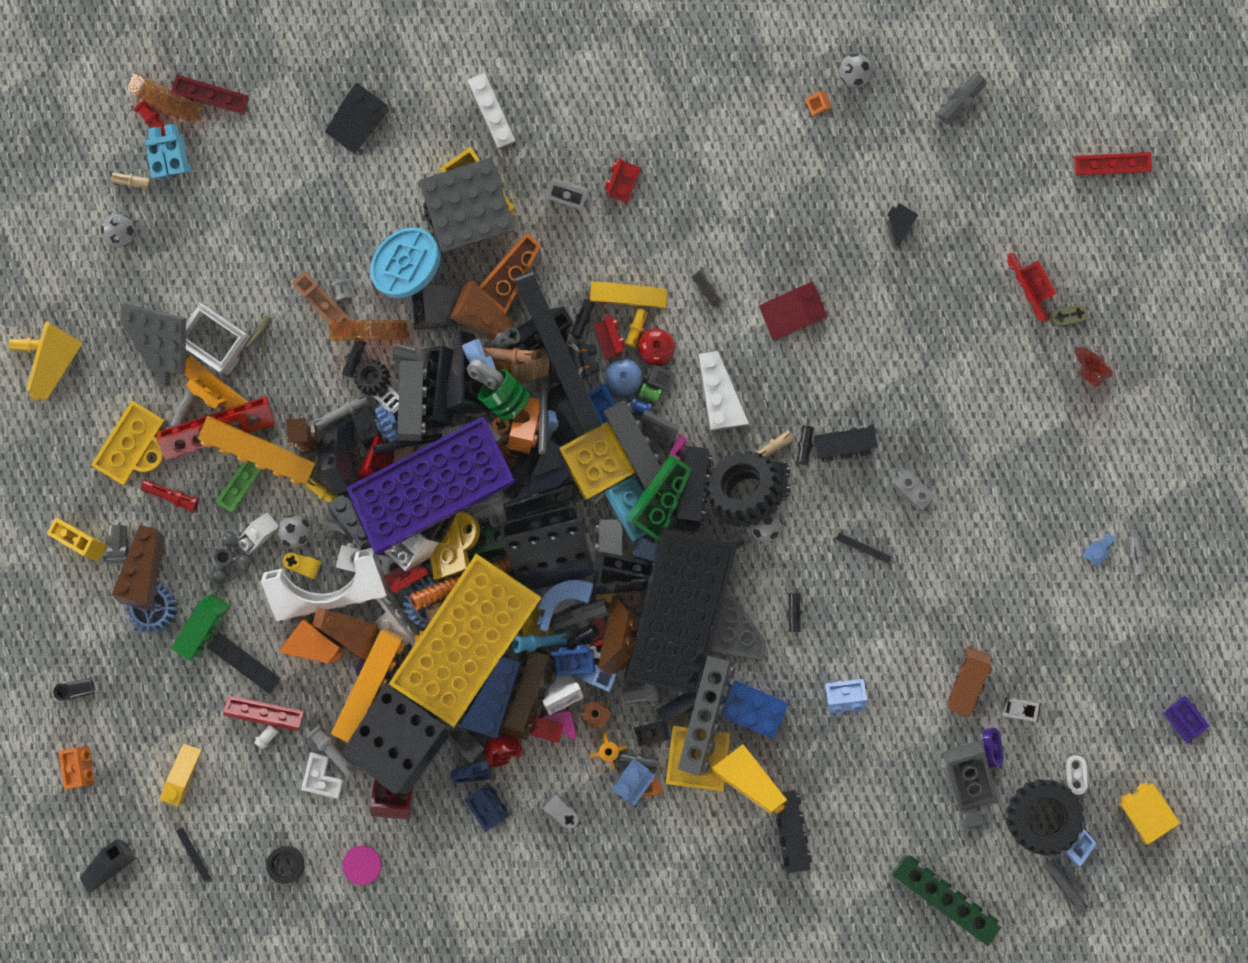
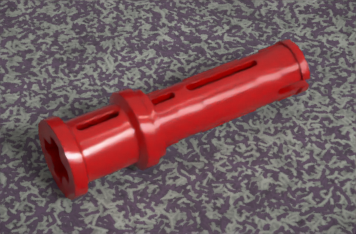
[134,99,166,136]
[140,479,200,514]

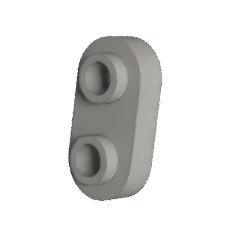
[467,360,504,390]

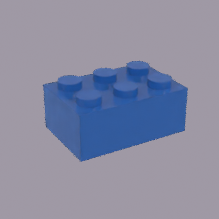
[721,680,789,739]

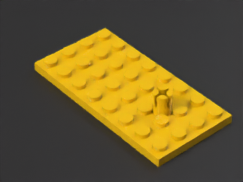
[389,553,542,727]

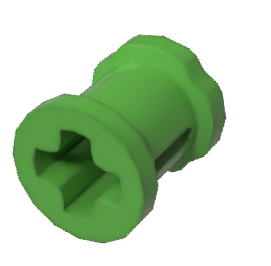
[638,383,662,405]

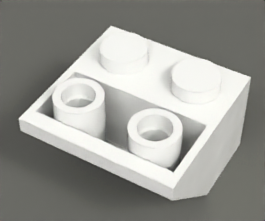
[384,532,439,572]

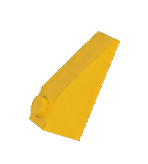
[47,517,107,562]
[160,744,202,806]

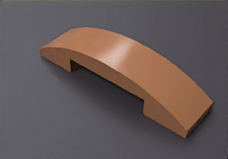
[291,271,358,339]

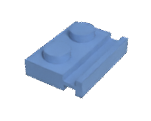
[611,759,656,806]

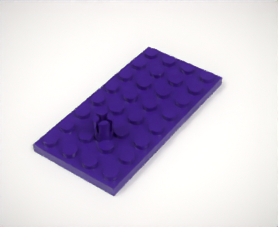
[347,416,516,555]

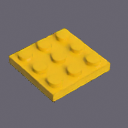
[557,422,635,500]
[665,726,731,791]

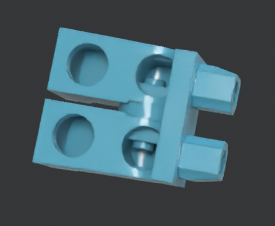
[145,124,193,178]

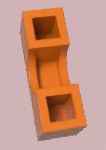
[507,397,540,454]

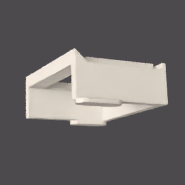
[186,302,250,375]

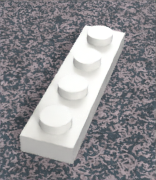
[468,73,516,149]

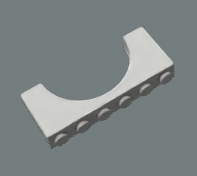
[261,548,389,621]

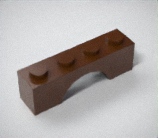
[286,418,318,453]

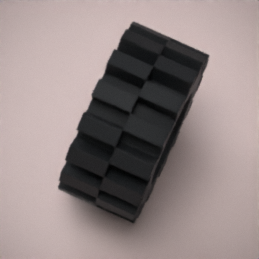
[353,359,391,396]

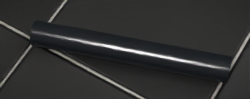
[836,533,891,563]
[176,827,211,882]

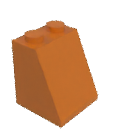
[279,620,344,663]

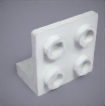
[542,671,584,716]

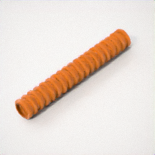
[410,556,514,610]

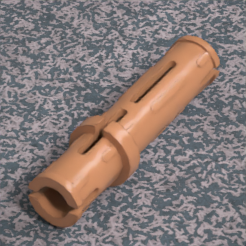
[482,347,537,363]

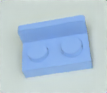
[825,679,867,714]

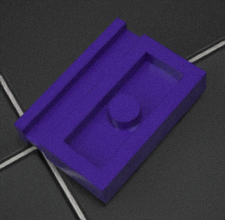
[1162,695,1210,744]

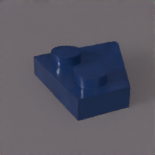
[451,761,492,784]

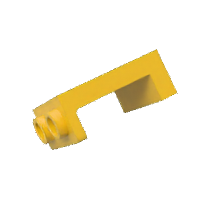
[1118,782,1180,845]

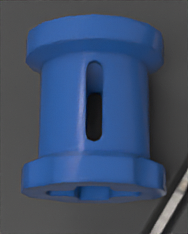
[631,397,652,416]

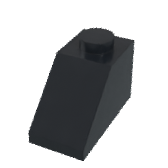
[887,203,918,250]

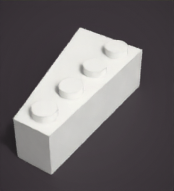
[698,351,749,432]

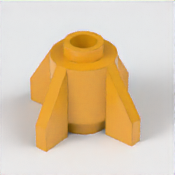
[590,732,628,770]

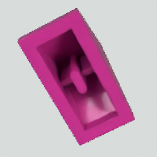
[543,710,577,740]

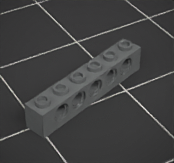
[678,656,735,776]

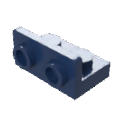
[464,783,510,832]

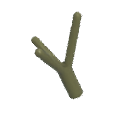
[246,315,271,357]

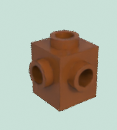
[581,699,612,729]

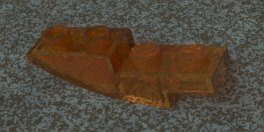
[127,72,203,124]
[329,320,407,342]

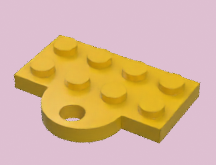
[91,401,165,486]
[430,512,480,580]

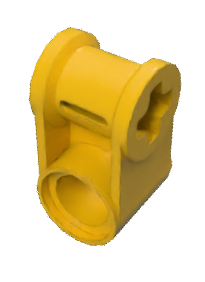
[283,552,322,580]

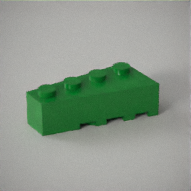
[626,455,691,541]

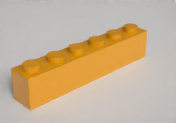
[198,416,315,485]
[331,628,405,742]

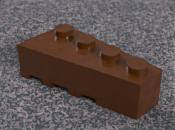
[111,525,165,611]

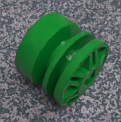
[478,369,530,421]

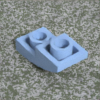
[462,339,496,370]

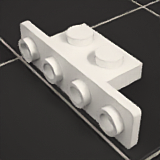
[374,592,420,648]

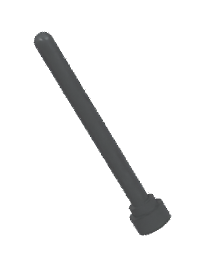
[536,378,551,455]

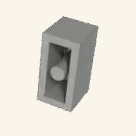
[546,177,589,210]
[595,519,622,556]

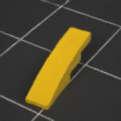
[590,281,667,308]

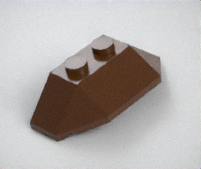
[598,596,638,675]

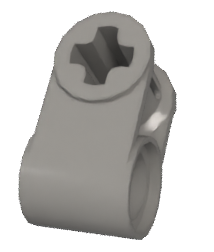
[543,794,579,829]

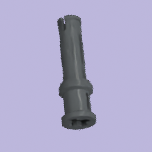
[482,327,520,349]

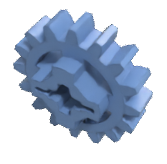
[375,405,400,442]

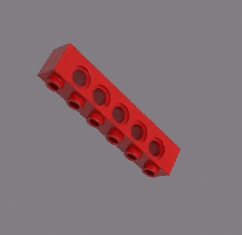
[157,396,275,460]

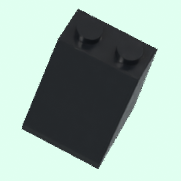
[412,285,464,330]

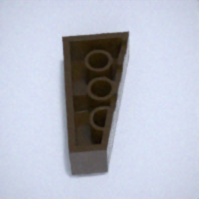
[502,650,556,741]

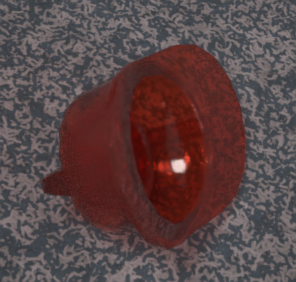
[1075,347,1113,387]

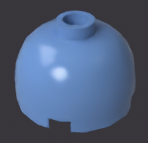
[605,359,643,397]

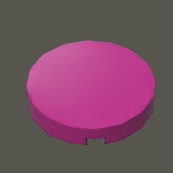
[343,846,382,885]

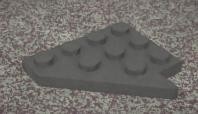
[121,304,186,387]

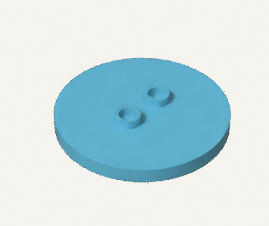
[370,227,441,298]

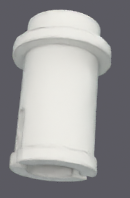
[254,725,278,749]

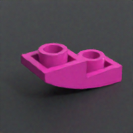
[670,435,687,461]

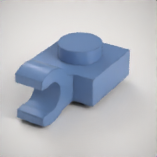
[1083,533,1116,567]

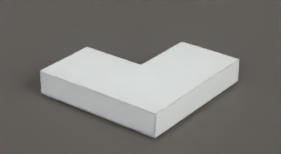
[301,752,344,799]

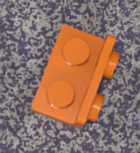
[58,746,95,789]

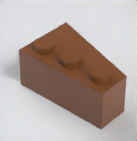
[450,281,514,342]
[312,607,378,661]
[947,646,993,717]

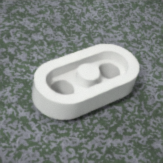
[1066,755,1088,795]

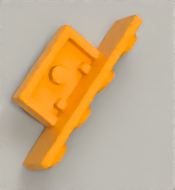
[184,356,248,409]

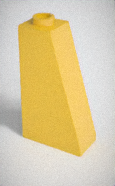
[26,321,83,402]
[712,744,787,815]

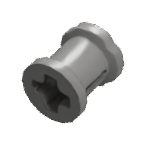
[331,279,352,302]

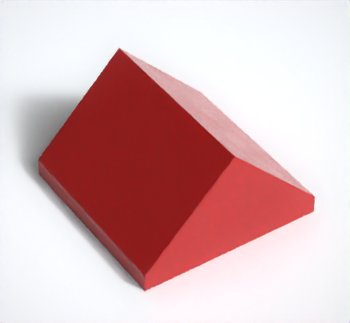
[357,436,394,480]

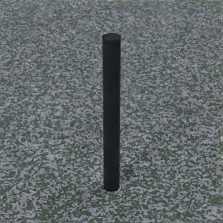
[373,433,444,453]

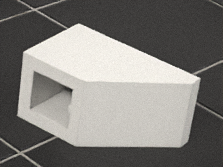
[237,512,278,555]

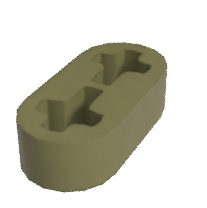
[1051,305,1088,326]

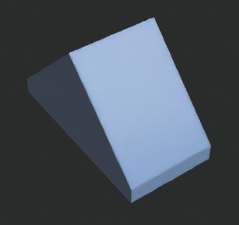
[1063,829,1097,866]

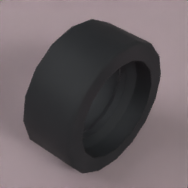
[266,846,305,884]

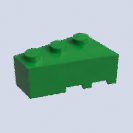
[171,594,231,661]

